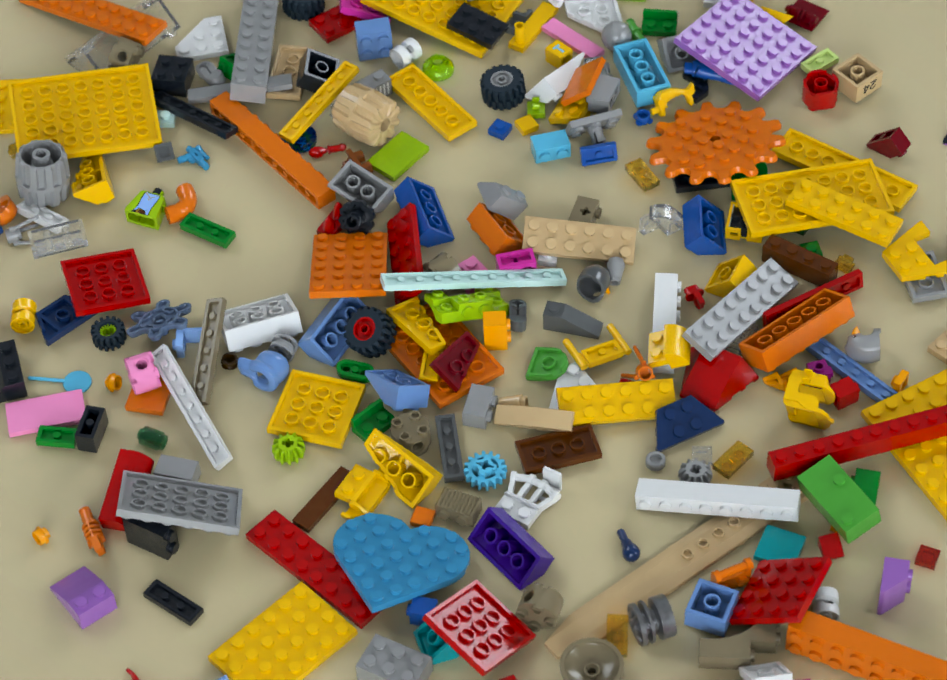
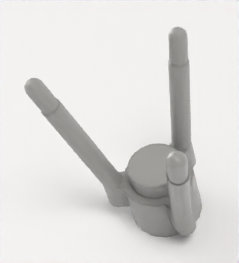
[5,215,52,246]

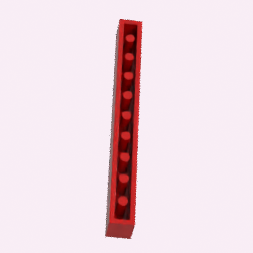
[766,405,947,481]

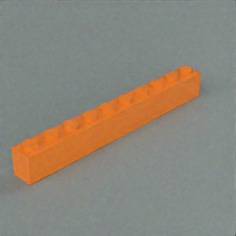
[209,91,336,209]

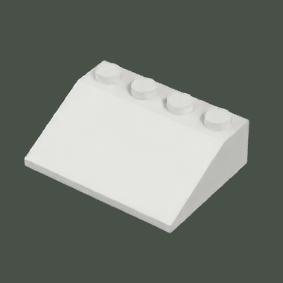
[222,293,303,352]

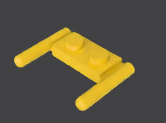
[562,323,632,370]

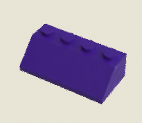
[467,507,555,590]

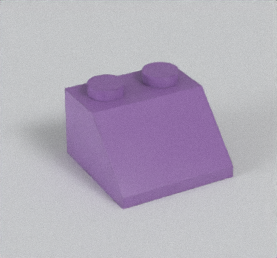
[877,557,913,615]

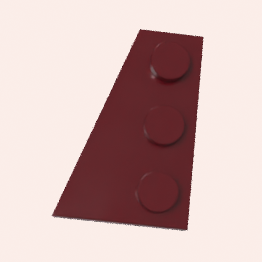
[429,331,480,393]

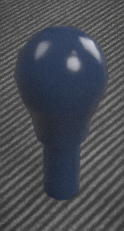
[617,529,640,562]

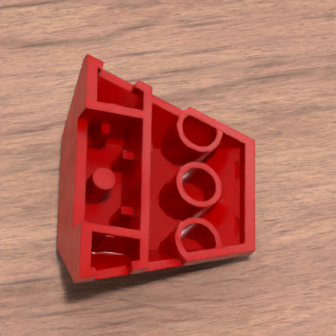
[680,347,759,412]

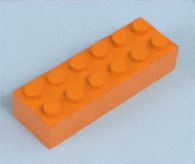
[738,288,855,372]

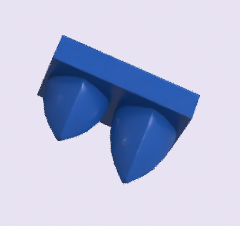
[579,141,618,166]

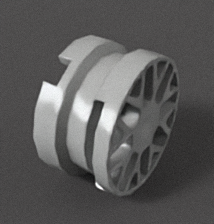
[268,333,299,362]

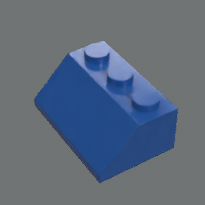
[682,195,727,255]

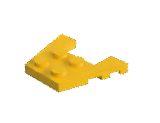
[882,221,947,282]

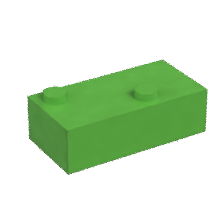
[797,455,881,544]

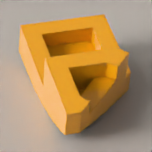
[762,367,805,391]

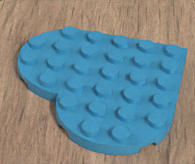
[333,513,470,614]

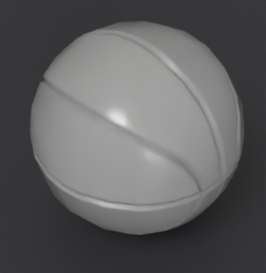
[602,21,632,51]

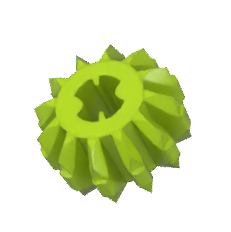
[272,432,306,465]

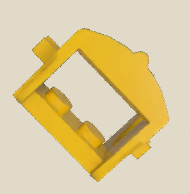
[783,368,836,430]

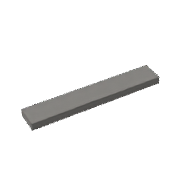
[188,73,293,105]

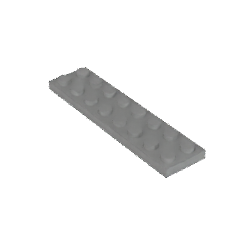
[682,258,799,362]

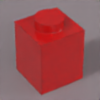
[830,376,860,411]

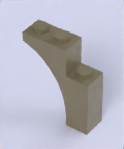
[699,624,781,670]

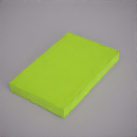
[366,131,429,182]

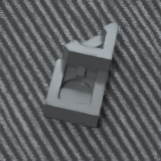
[505,9,532,35]

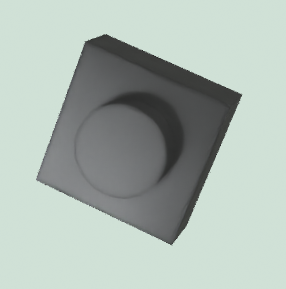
[153,141,175,163]

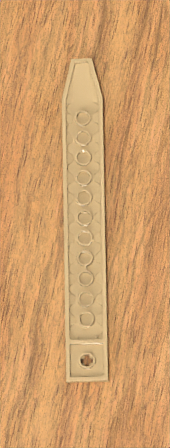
[544,475,808,660]

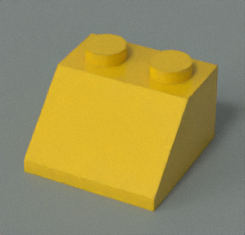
[704,254,757,298]

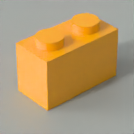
[483,311,511,351]

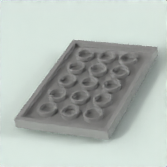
[116,470,243,535]

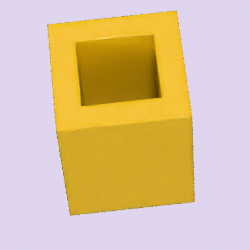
[545,39,573,69]

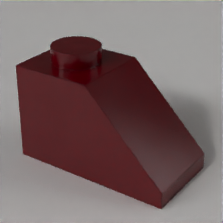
[866,127,911,158]

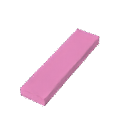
[542,18,604,58]

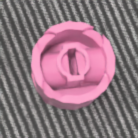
[124,351,161,395]

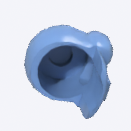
[237,350,289,392]

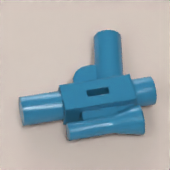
[177,145,210,170]

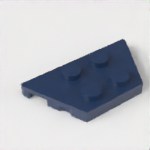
[36,295,98,346]
[655,395,725,452]

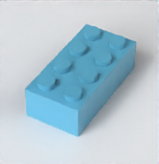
[613,38,671,108]

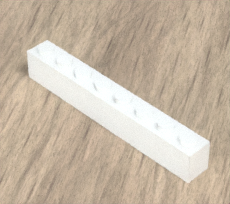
[635,478,801,522]

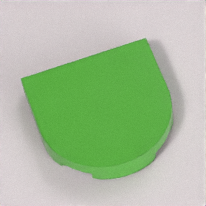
[525,347,569,381]

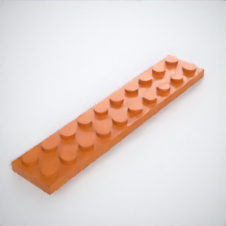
[19,0,168,46]

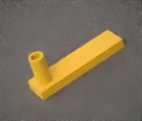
[508,1,558,53]

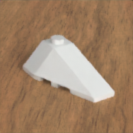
[525,52,585,103]

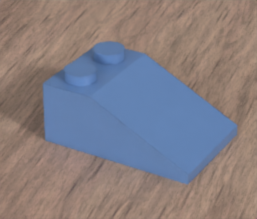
[365,369,430,411]

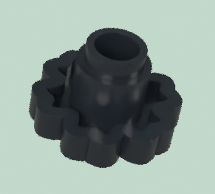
[338,199,376,234]

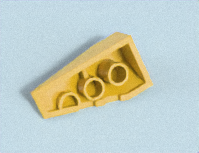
[71,154,115,205]
[364,428,443,509]

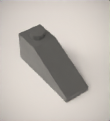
[543,300,603,340]

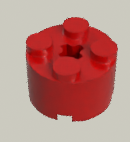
[802,69,839,111]

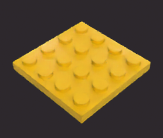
[267,369,366,449]

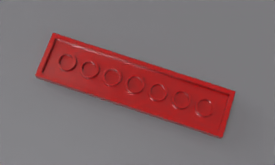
[246,509,382,629]

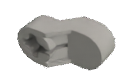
[195,61,226,86]

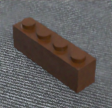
[762,234,839,286]

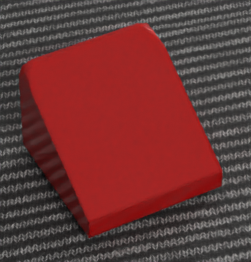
[818,532,844,559]

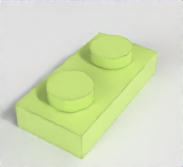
[800,48,839,74]

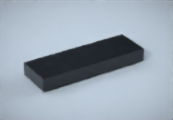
[143,579,204,626]

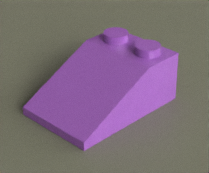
[50,566,117,630]

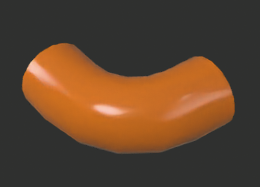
[164,183,197,224]

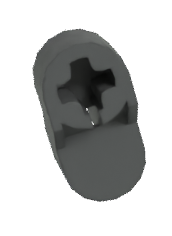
[509,299,527,332]

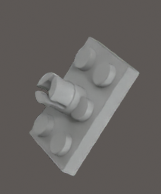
[565,108,623,145]

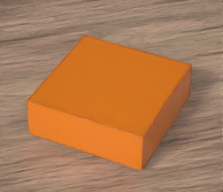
[410,506,436,527]

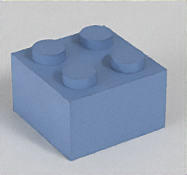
[354,17,393,61]
[684,578,739,637]

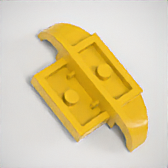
[334,464,391,520]

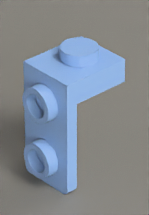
[172,327,202,358]

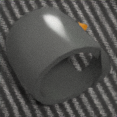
[576,264,611,303]

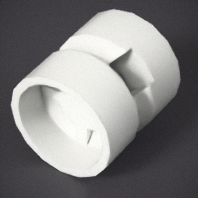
[389,37,422,69]
[812,586,840,621]

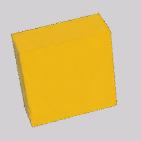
[515,114,539,136]

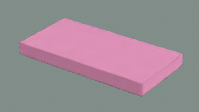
[5,389,85,438]

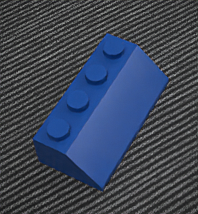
[394,176,455,248]

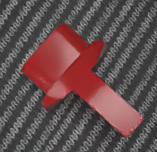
[684,284,705,310]

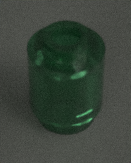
[137,426,168,450]

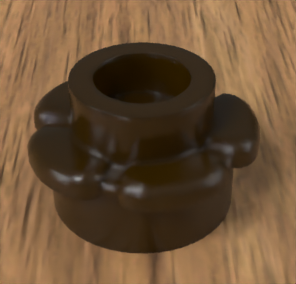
[221,352,239,370]

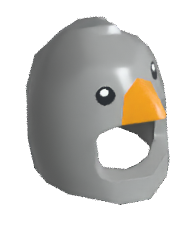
[844,326,881,364]

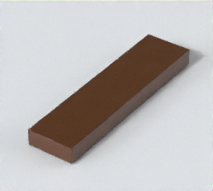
[292,466,350,533]

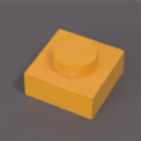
[891,369,909,392]

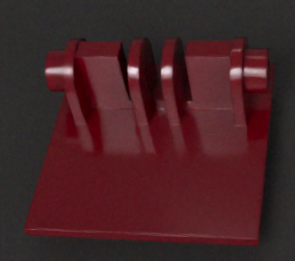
[785,0,829,32]

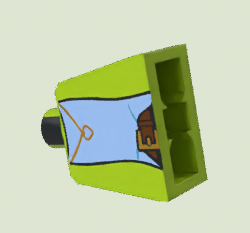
[125,188,166,230]

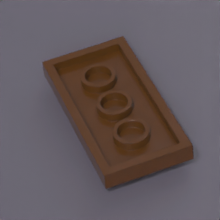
[515,423,602,475]

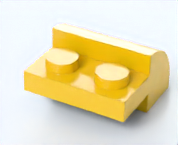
[648,324,691,369]

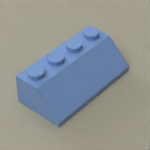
[298,297,366,367]

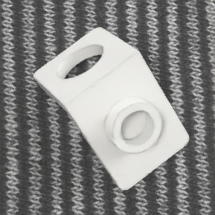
[539,466,562,501]

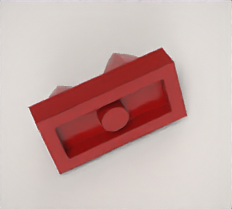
[317,202,343,235]

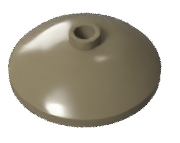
[560,638,624,680]

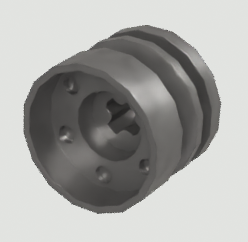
[627,594,677,646]

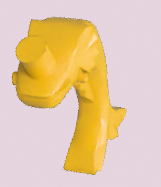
[650,82,695,117]

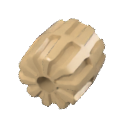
[332,83,401,147]

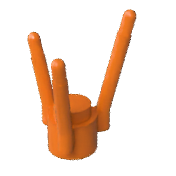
[621,345,655,381]

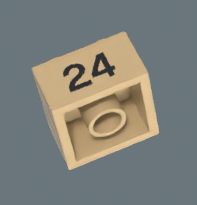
[832,53,883,103]

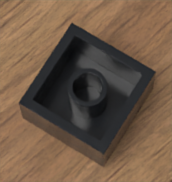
[296,48,340,93]
[151,55,195,97]

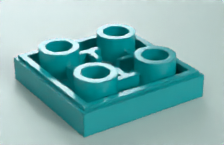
[753,524,806,562]

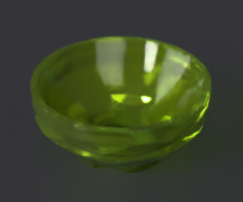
[422,54,454,81]

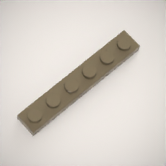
[192,297,227,406]

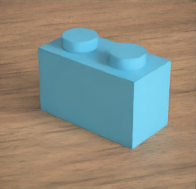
[530,129,571,164]

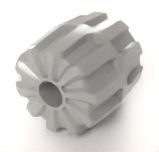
[15,139,70,208]

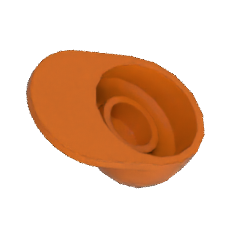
[0,195,17,226]

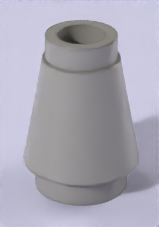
[606,257,625,286]

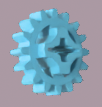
[464,451,507,491]

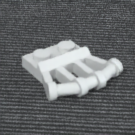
[495,471,562,530]

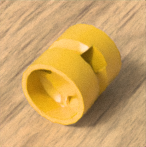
[10,298,37,334]

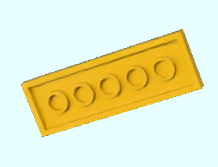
[389,63,477,142]
[785,177,904,248]
[556,378,676,426]

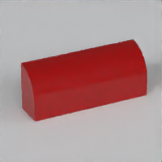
[98,448,154,531]

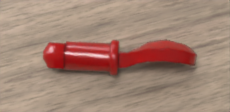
[309,143,347,158]

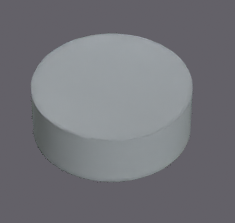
[646,451,666,471]

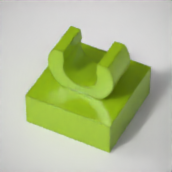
[527,97,545,119]

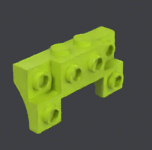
[424,288,509,324]

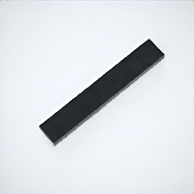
[154,90,238,140]

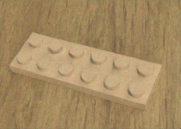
[522,216,636,265]

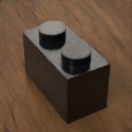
[74,405,109,453]

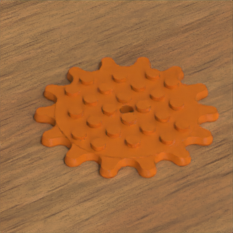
[646,101,786,185]

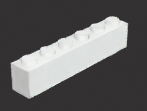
[652,273,682,374]

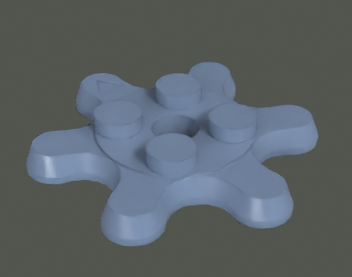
[126,299,192,342]

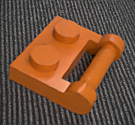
[711,557,754,589]

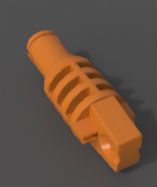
[79,506,106,556]

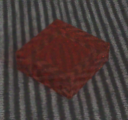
[914,544,941,570]

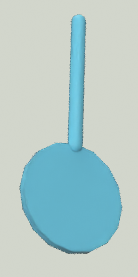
[28,371,92,392]

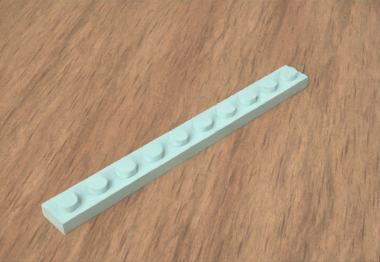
[380,268,567,292]

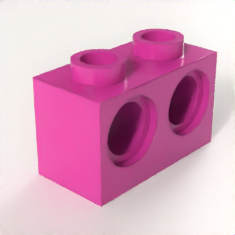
[495,248,537,270]

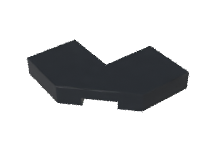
[683,73,708,104]

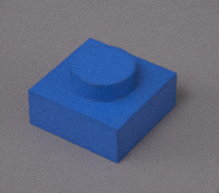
[488,118,512,140]

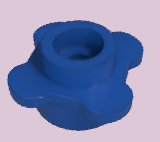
[633,109,653,126]

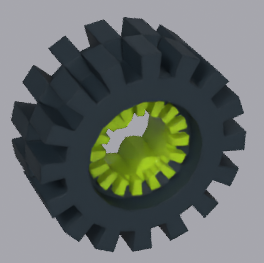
[91,316,127,352]

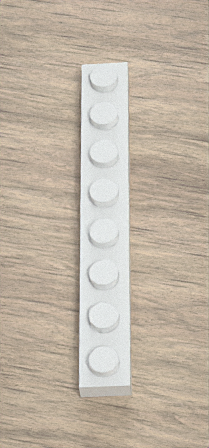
[152,344,233,471]

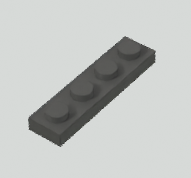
[435,413,465,483]

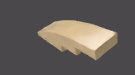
[494,405,575,432]

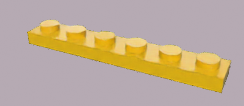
[278,60,360,144]

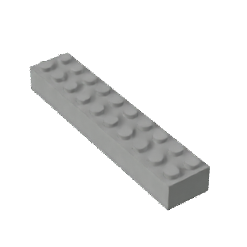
[230,0,279,104]

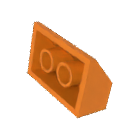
[467,202,523,256]

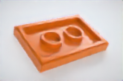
[560,56,606,106]
[125,365,171,416]

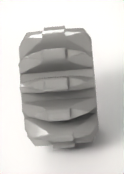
[678,457,713,483]

